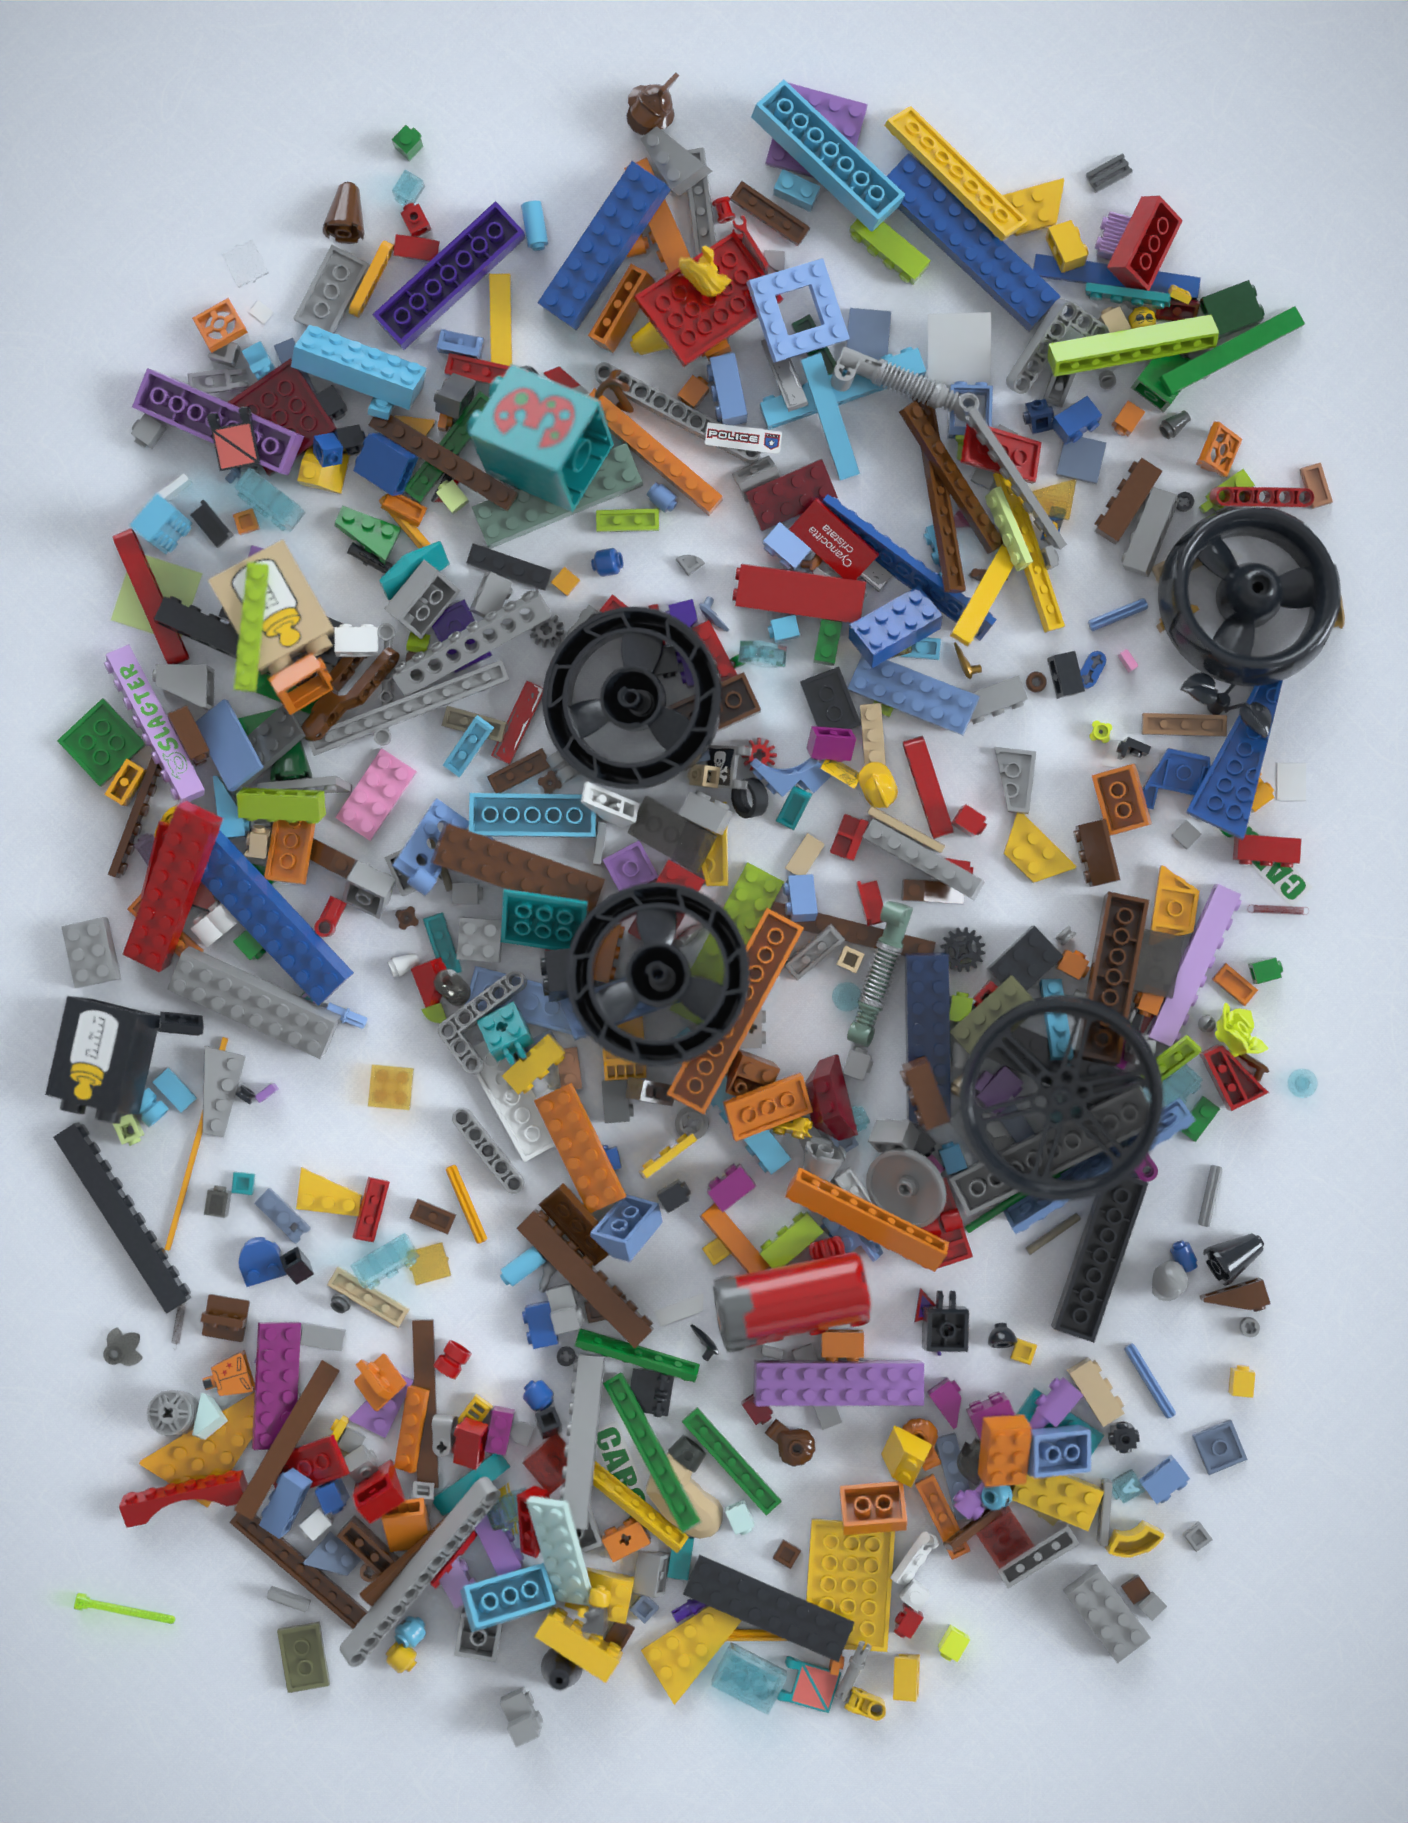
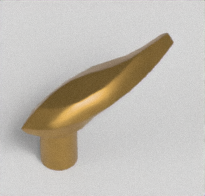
[1333,596,1345,629]
[954,642,982,679]

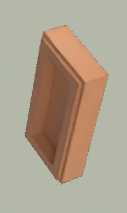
[1299,462,1333,509]

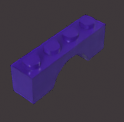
[665,599,698,688]

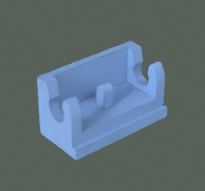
[437,329,484,359]

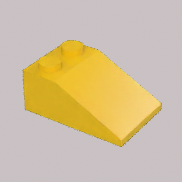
[564,1567,634,1624]

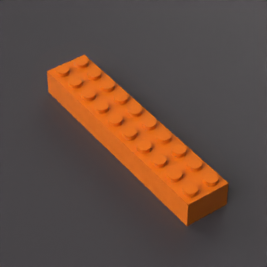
[667,908,804,1115]

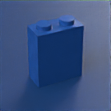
[353,433,419,496]

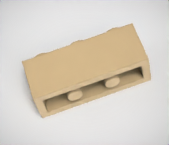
[1067,1357,1125,1427]

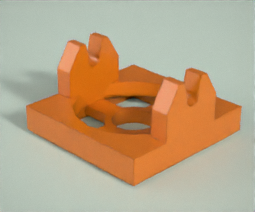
[192,298,248,353]
[1196,421,1242,477]

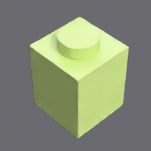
[436,480,469,514]

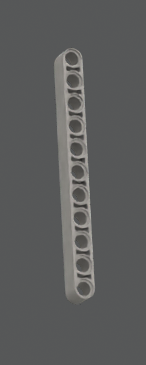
[339,1477,500,1667]

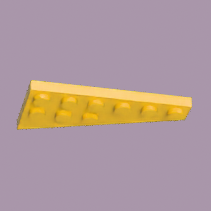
[641,1606,742,1705]

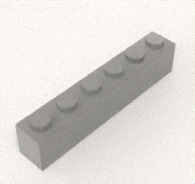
[862,819,985,900]

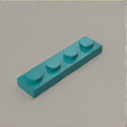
[1085,282,1171,309]

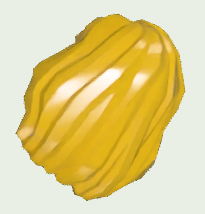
[679,245,732,297]

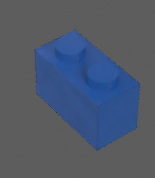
[1052,396,1102,445]
[522,1301,559,1349]
[314,1478,350,1515]

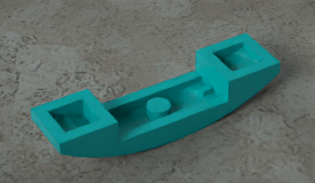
[433,1453,511,1516]

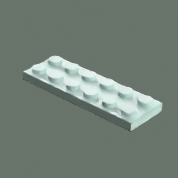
[527,1496,592,1606]

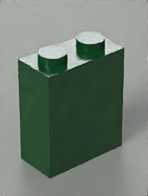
[1199,280,1265,339]

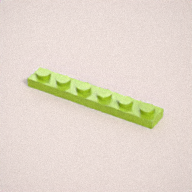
[234,562,269,693]

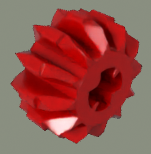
[741,738,777,772]
[809,1236,845,1260]

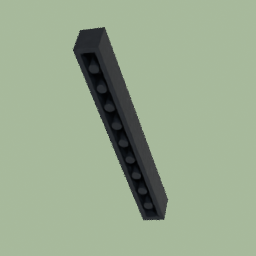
[53,1122,192,1314]

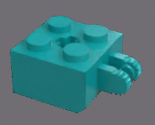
[476,1001,535,1065]

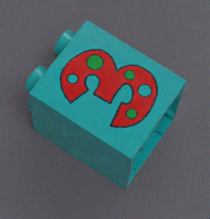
[467,364,614,512]

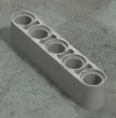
[452,1108,524,1194]

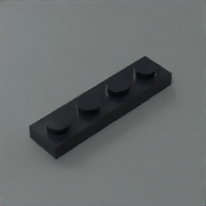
[466,543,552,591]

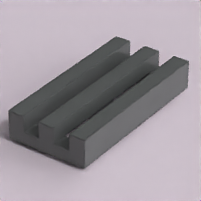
[1086,153,1133,193]

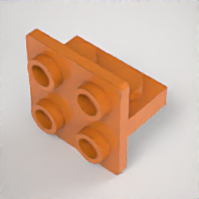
[354,1353,407,1411]

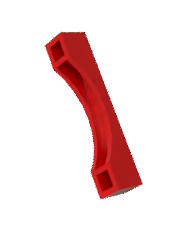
[119,1470,248,1528]

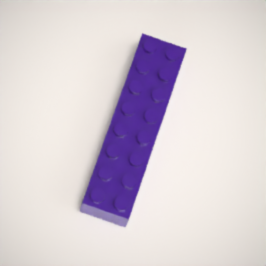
[372,201,526,351]

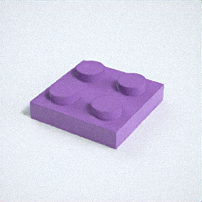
[603,840,659,891]

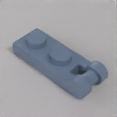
[254,1188,311,1244]

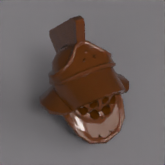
[626,72,679,135]

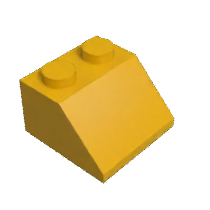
[881,1425,932,1488]

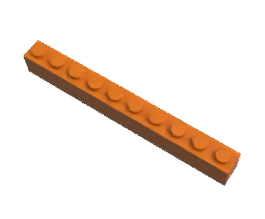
[624,157,732,361]

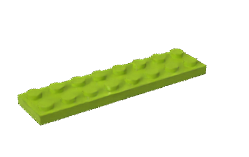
[669,862,784,1025]

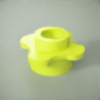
[1089,720,1112,743]

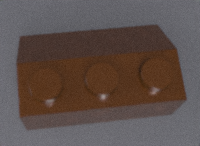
[1073,818,1121,887]

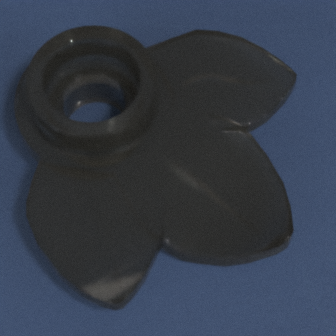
[103,1327,143,1366]

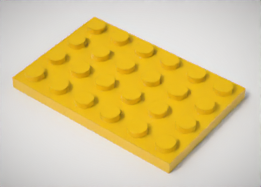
[806,1519,895,1652]

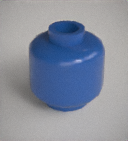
[591,548,624,577]
[523,1380,554,1411]

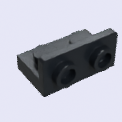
[158,1011,204,1036]

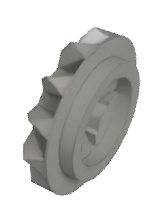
[675,1107,709,1139]

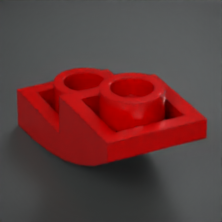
[393,234,440,262]

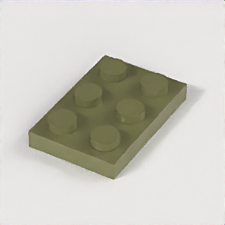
[277,1621,330,1693]

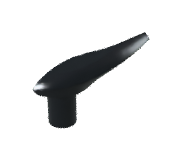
[690,1324,719,1361]

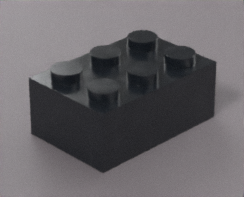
[987,926,1063,991]

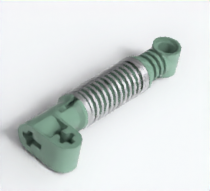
[847,901,913,1047]

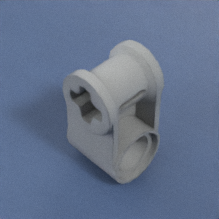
[432,1414,458,1457]

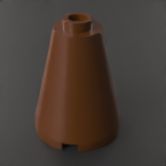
[322,182,365,244]

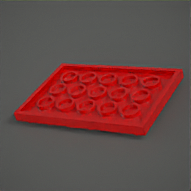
[634,232,783,367]

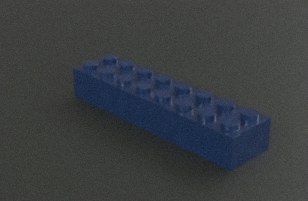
[905,952,951,1123]

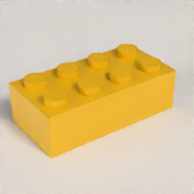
[1010,1474,1104,1531]
[534,1607,623,1683]

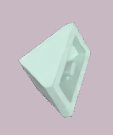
[192,1393,228,1440]

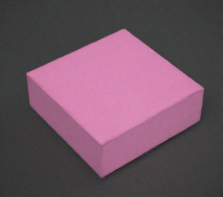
[1117,649,1138,672]

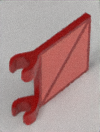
[732,215,769,275]

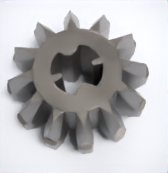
[529,615,564,648]

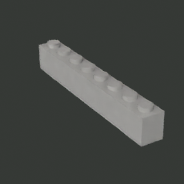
[560,1355,605,1529]

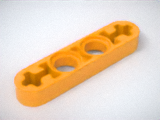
[348,240,394,318]

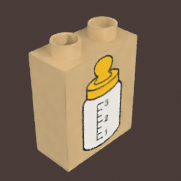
[208,539,335,676]

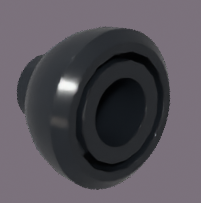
[988,1323,1017,1348]

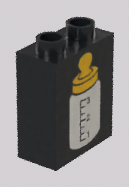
[45,996,161,1124]

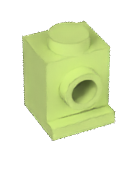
[113,1114,144,1146]

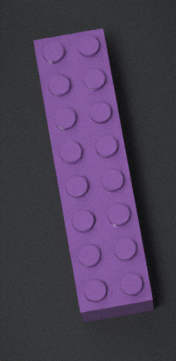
[132,368,304,475]
[753,1360,924,1406]

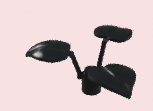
[1180,655,1272,738]

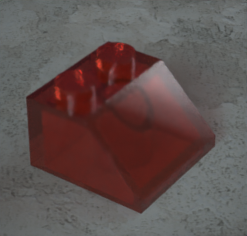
[522,1434,568,1494]

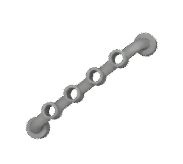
[374,623,395,746]

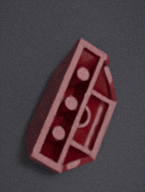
[805,1054,858,1141]

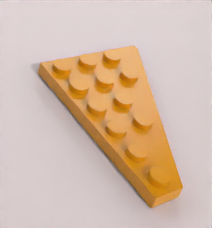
[139,1392,255,1508]

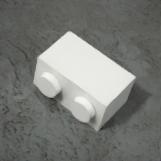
[335,624,378,657]

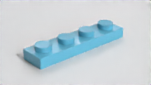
[1039,979,1074,1060]

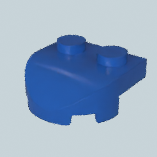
[239,1237,287,1287]

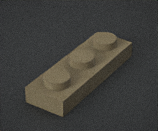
[441,706,508,742]

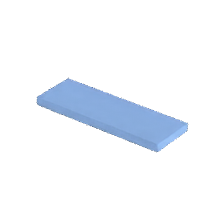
[465,966,586,1038]

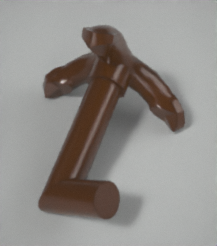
[595,369,634,413]

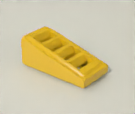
[458,1393,493,1424]

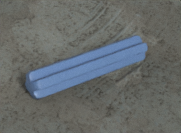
[1088,598,1148,631]

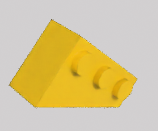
[502,1033,566,1094]

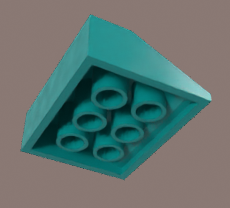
[501,889,588,950]

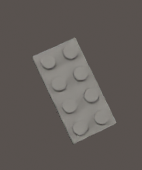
[293,245,370,334]

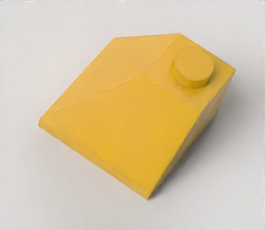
[297,447,350,494]

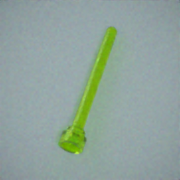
[74,1592,176,1624]

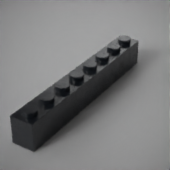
[154,596,318,687]

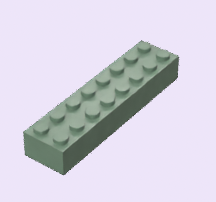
[472,443,643,549]

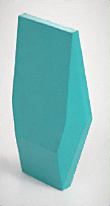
[379,541,450,600]

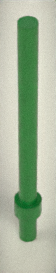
[964,1165,1074,1233]

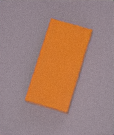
[381,493,427,527]
[1212,963,1258,1006]

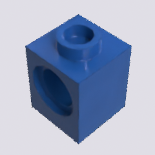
[313,432,343,468]

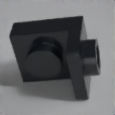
[1116,737,1152,760]

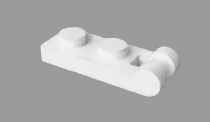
[890,1532,940,1587]

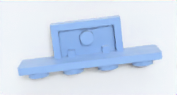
[821,1217,883,1262]

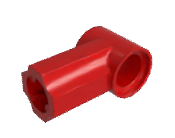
[314,896,347,937]

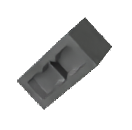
[625,1077,674,1106]

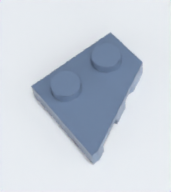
[303,1531,361,1576]

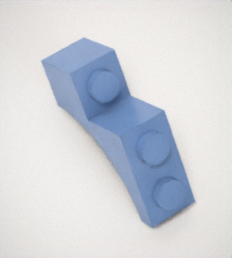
[750,757,832,797]

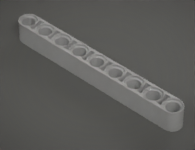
[595,362,761,464]

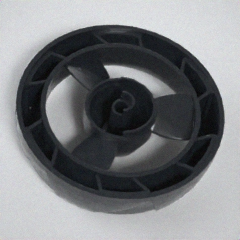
[1158,507,1341,686]
[542,607,722,790]
[566,882,750,1067]

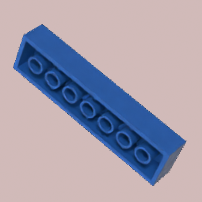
[537,161,671,331]

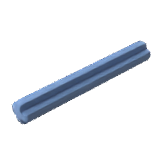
[1124,1343,1176,1419]

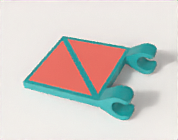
[775,1656,841,1713]

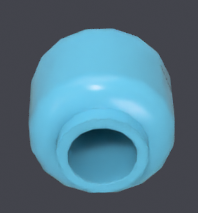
[981,1485,1013,1510]
[394,1616,426,1648]

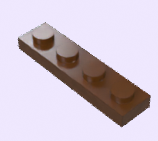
[730,181,810,247]

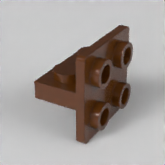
[200,1294,250,1342]

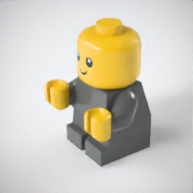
[578,1585,611,1635]

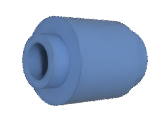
[646,482,678,513]

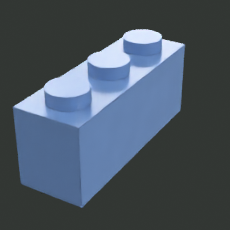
[259,1468,313,1539]

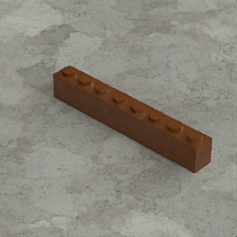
[516,1209,654,1348]

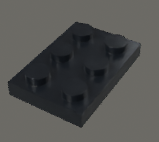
[800,667,861,729]

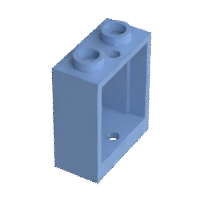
[948,381,993,439]

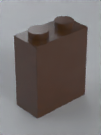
[168,705,210,767]

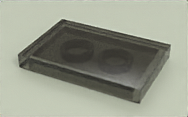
[1133,929,1184,999]

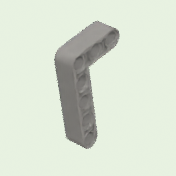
[1006,299,1109,394]
[438,970,527,1075]

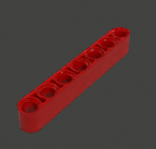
[112,528,190,665]

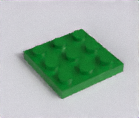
[57,698,146,787]

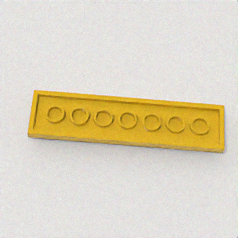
[884,106,1028,241]

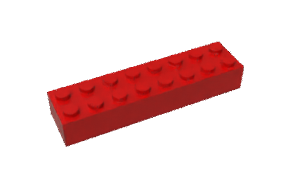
[122,801,224,972]

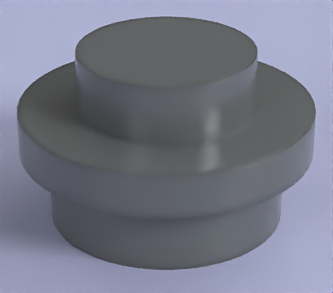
[331,1294,351,1313]

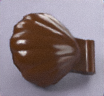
[764,1419,815,1467]

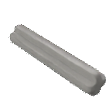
[1198,1165,1223,1227]

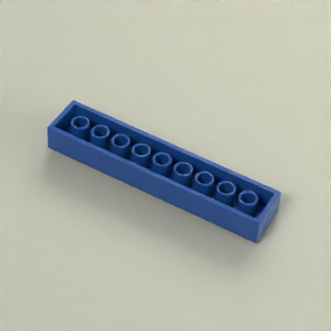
[886,153,1061,332]
[201,830,354,1006]

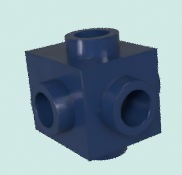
[1023,399,1054,434]

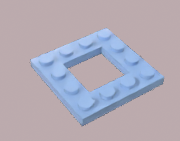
[746,258,850,363]

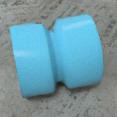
[136,1088,169,1127]

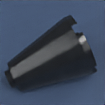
[1203,1233,1264,1286]
[541,1648,583,1691]

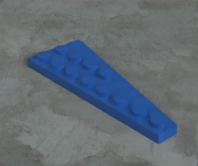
[1186,680,1283,840]

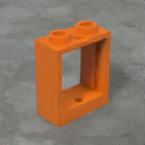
[268,652,333,715]

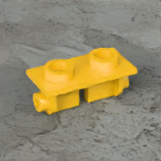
[771,1117,813,1139]

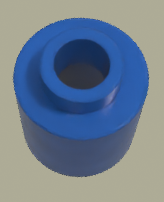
[1170,1240,1198,1273]

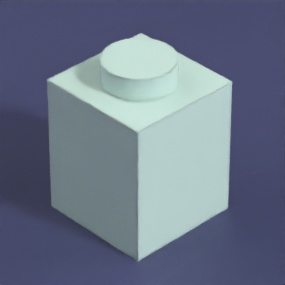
[725,1499,755,1535]

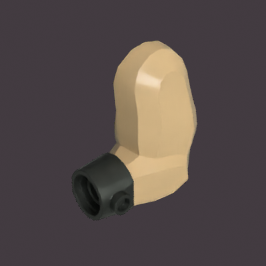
[645,1435,723,1539]

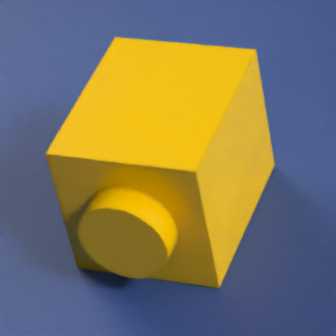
[1228,1365,1255,1398]

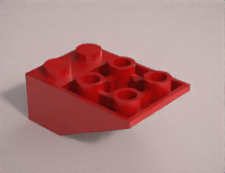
[352,1459,406,1524]

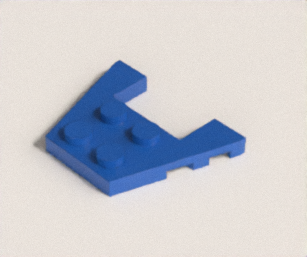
[1142,748,1211,809]

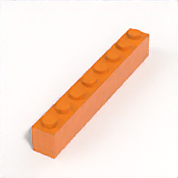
[588,388,723,516]
[785,1167,949,1272]

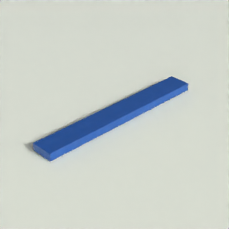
[1033,254,1201,300]

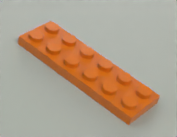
[534,1082,626,1213]

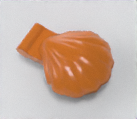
[902,1418,942,1471]

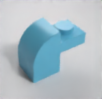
[242,341,276,380]

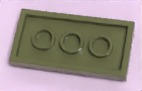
[950,975,1033,1055]

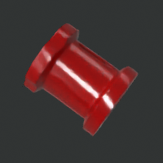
[712,196,736,224]

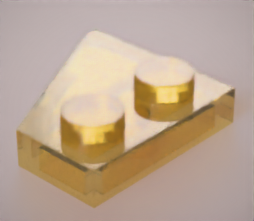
[1030,479,1077,520]

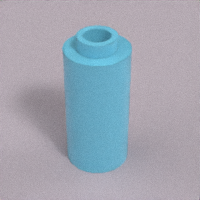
[521,201,548,251]
[500,1246,547,1286]

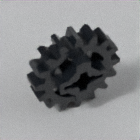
[940,927,986,972]

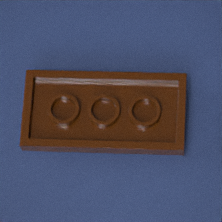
[538,1183,609,1266]

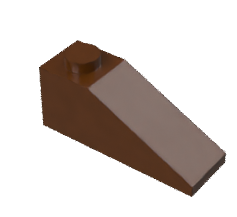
[310,838,358,879]
[901,879,964,904]
[1199,1277,1271,1312]

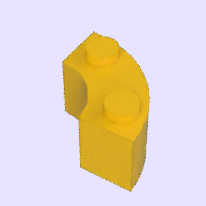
[1105,1520,1165,1558]

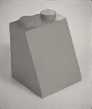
[152,664,214,710]

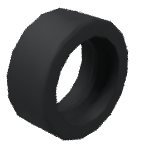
[731,777,768,819]

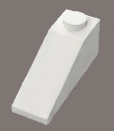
[581,782,639,827]

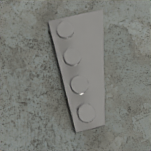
[258,776,352,793]

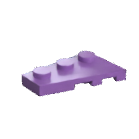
[348,1374,414,1438]

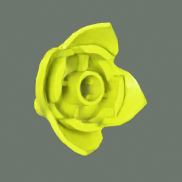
[1215,1003,1269,1057]

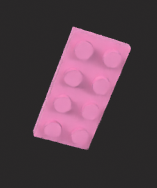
[335,748,417,841]

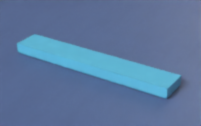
[800,353,860,481]

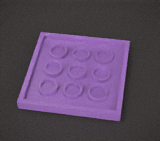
[765,83,868,178]

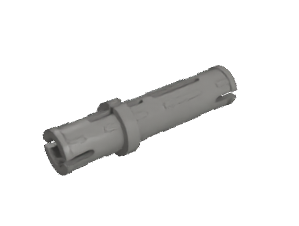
[834,1641,872,1702]

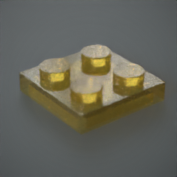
[368,1064,414,1110]

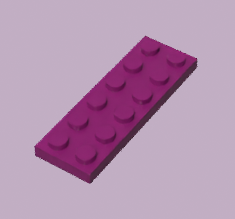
[252,1322,301,1450]

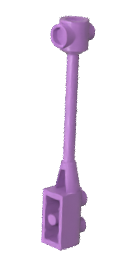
[953,1377,1083,1521]

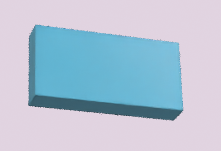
[153,1068,197,1113]

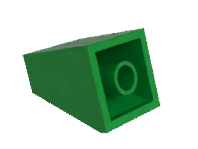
[1131,354,1190,413]

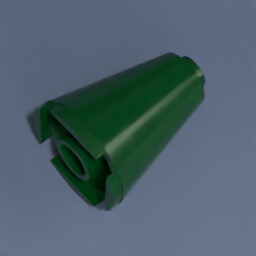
[270,740,313,782]

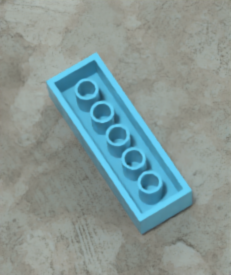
[291,325,427,410]
[469,793,596,838]

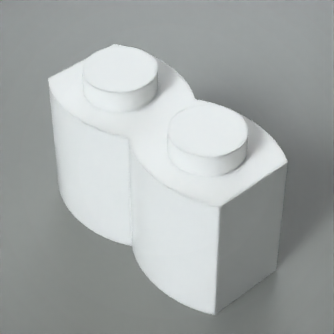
[190,901,239,947]

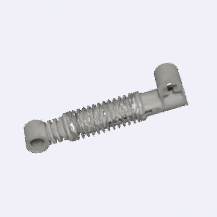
[831,346,980,422]

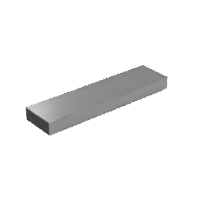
[792,1343,842,1430]

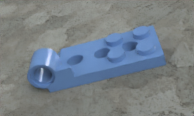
[392,798,469,896]

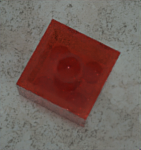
[976,1506,1034,1569]

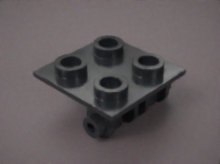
[630,1368,674,1417]

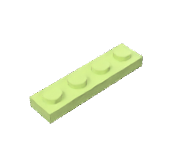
[985,486,1033,571]

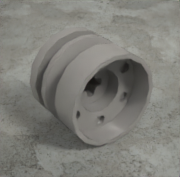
[147,1390,199,1436]

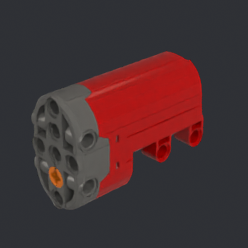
[713,1252,871,1352]

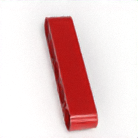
[1209,487,1315,507]
[902,736,954,839]

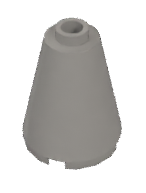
[803,1137,846,1182]

